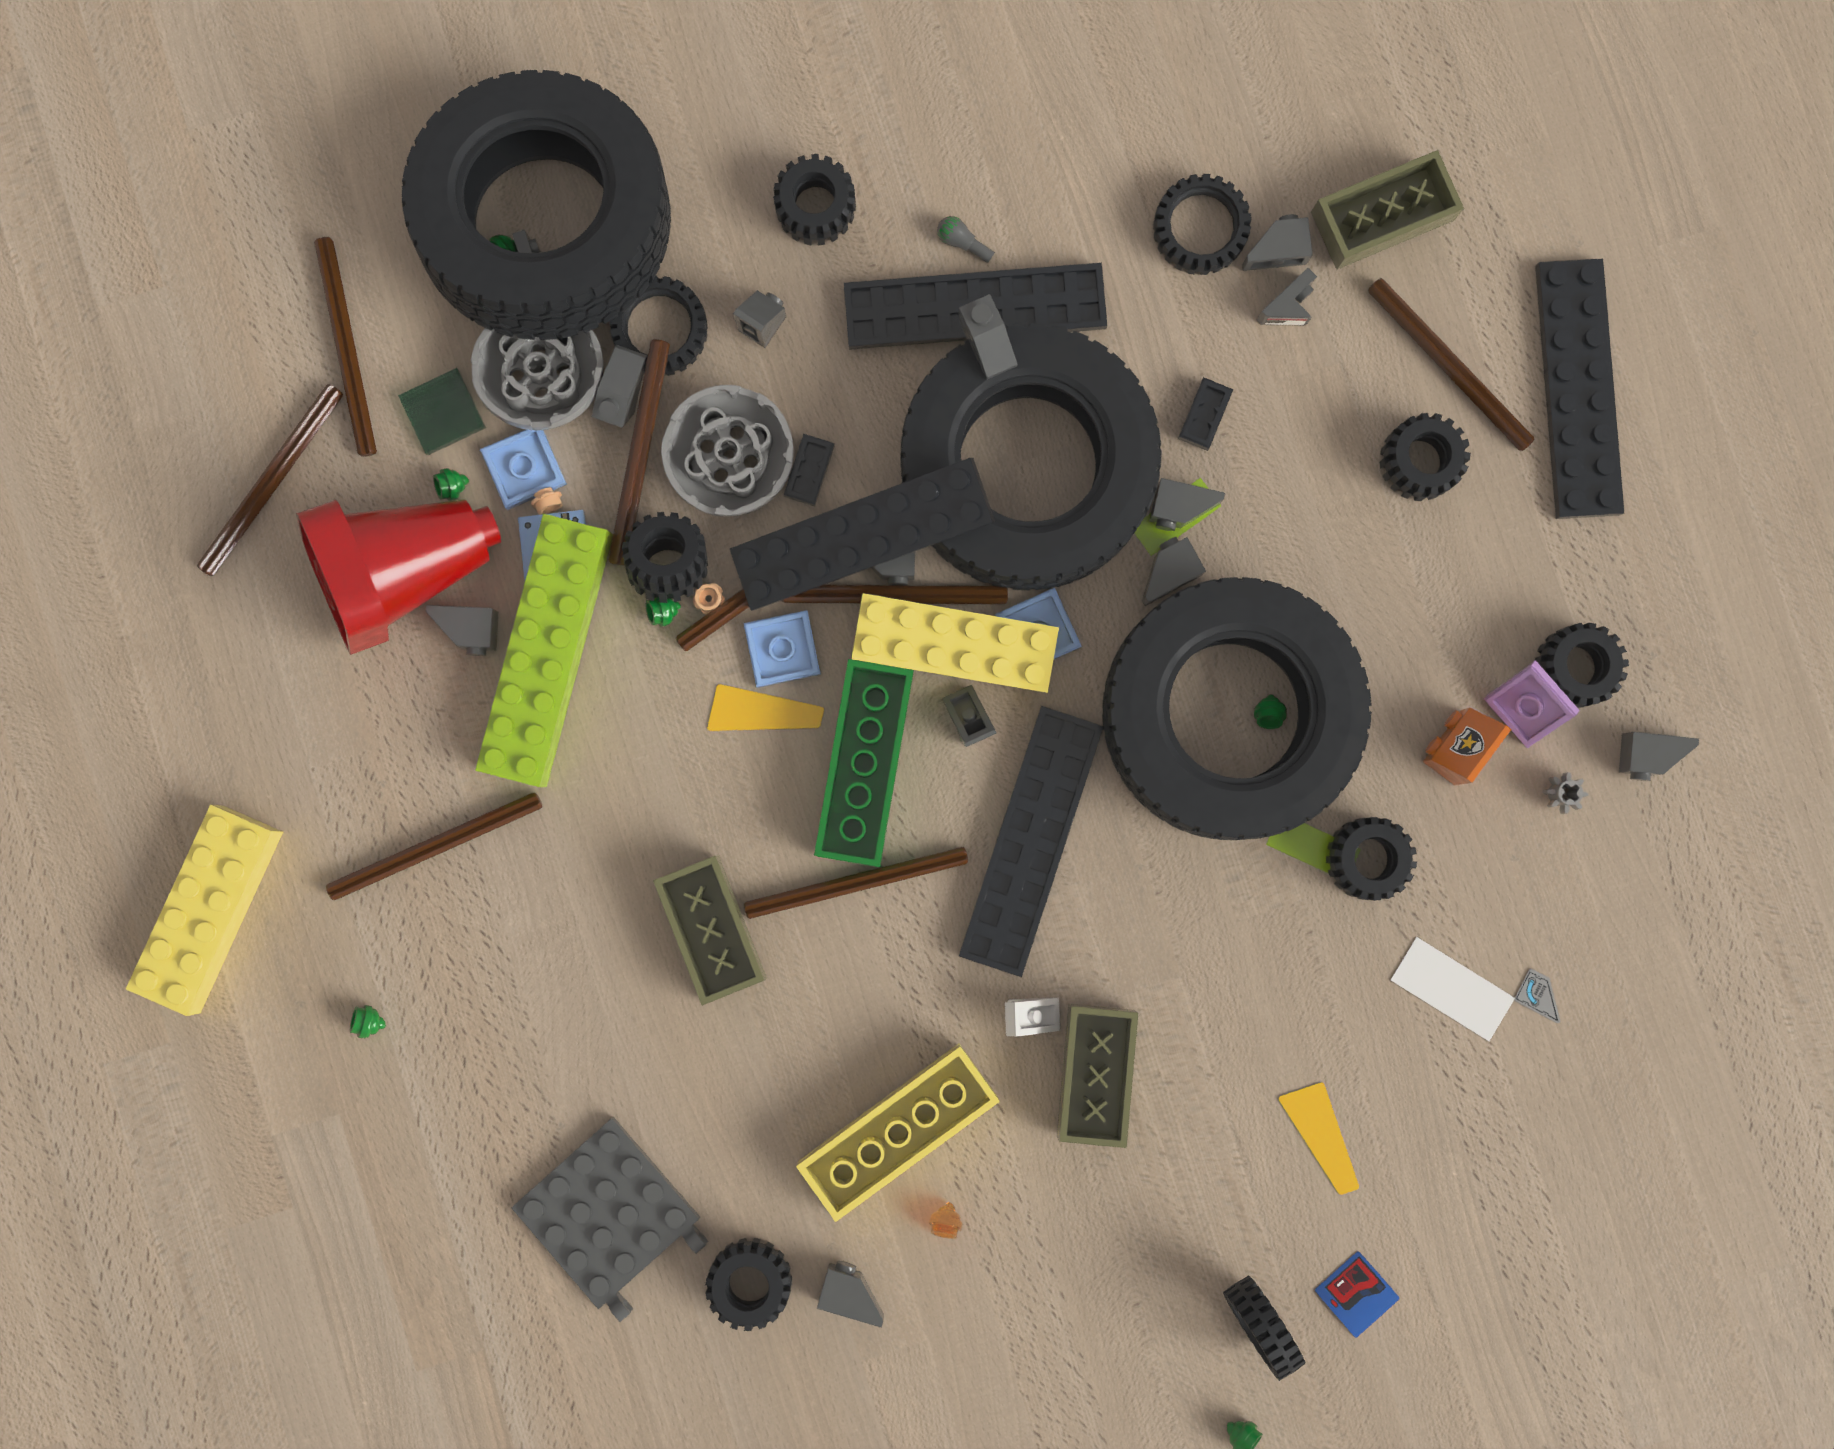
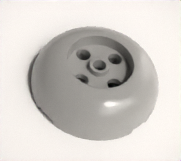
[471,328,604,431]
[661,385,793,517]

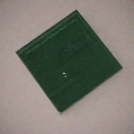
[398,368,487,455]

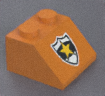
[1423,708,1512,785]

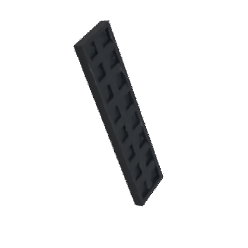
[1535,258,1624,519]
[844,262,1107,350]
[729,458,995,611]
[959,706,1104,977]

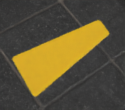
[707,684,824,731]
[1279,1082,1359,1195]

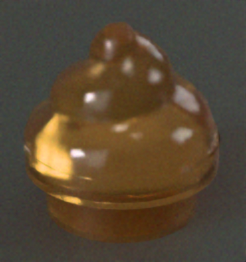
[929,1202,963,1239]

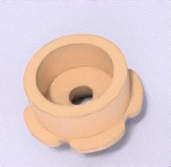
[531,487,563,515]
[693,583,725,615]

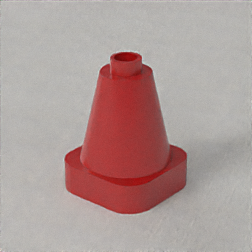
[296,499,501,655]

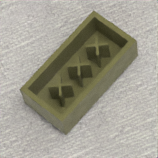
[1311,150,1464,270]
[653,856,767,1006]
[1057,1004,1138,1148]

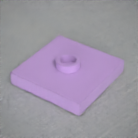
[1484,660,1580,748]

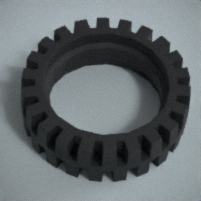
[1153,173,1252,275]
[609,275,708,376]
[1223,1276,1306,1381]

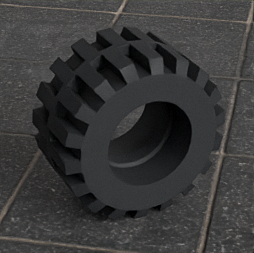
[773,154,856,246]
[1379,413,1471,501]
[622,512,708,603]
[1535,623,1629,708]
[1326,817,1417,901]
[705,1238,792,1331]

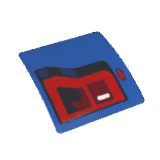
[1315,1251,1399,1338]

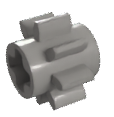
[1543,772,1588,814]

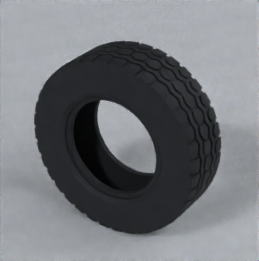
[402,70,671,340]
[900,323,1162,591]
[1102,577,1372,841]

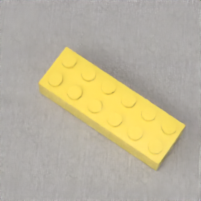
[851,593,1059,693]
[126,805,283,1016]
[796,1043,1000,1222]

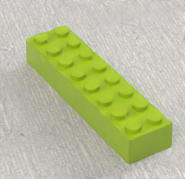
[475,513,613,787]

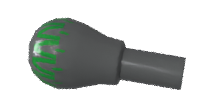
[937,216,995,263]

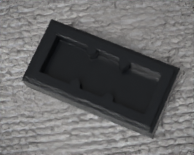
[1178,377,1234,451]
[784,434,835,507]

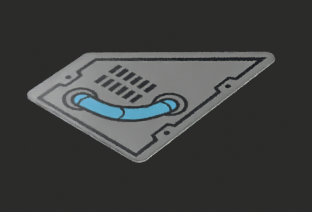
[1514,969,1560,1023]

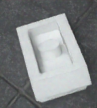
[1005,998,1060,1037]

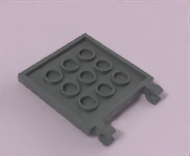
[511,1117,708,1322]

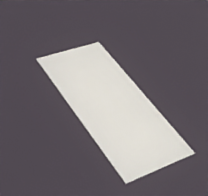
[1391,937,1515,1041]

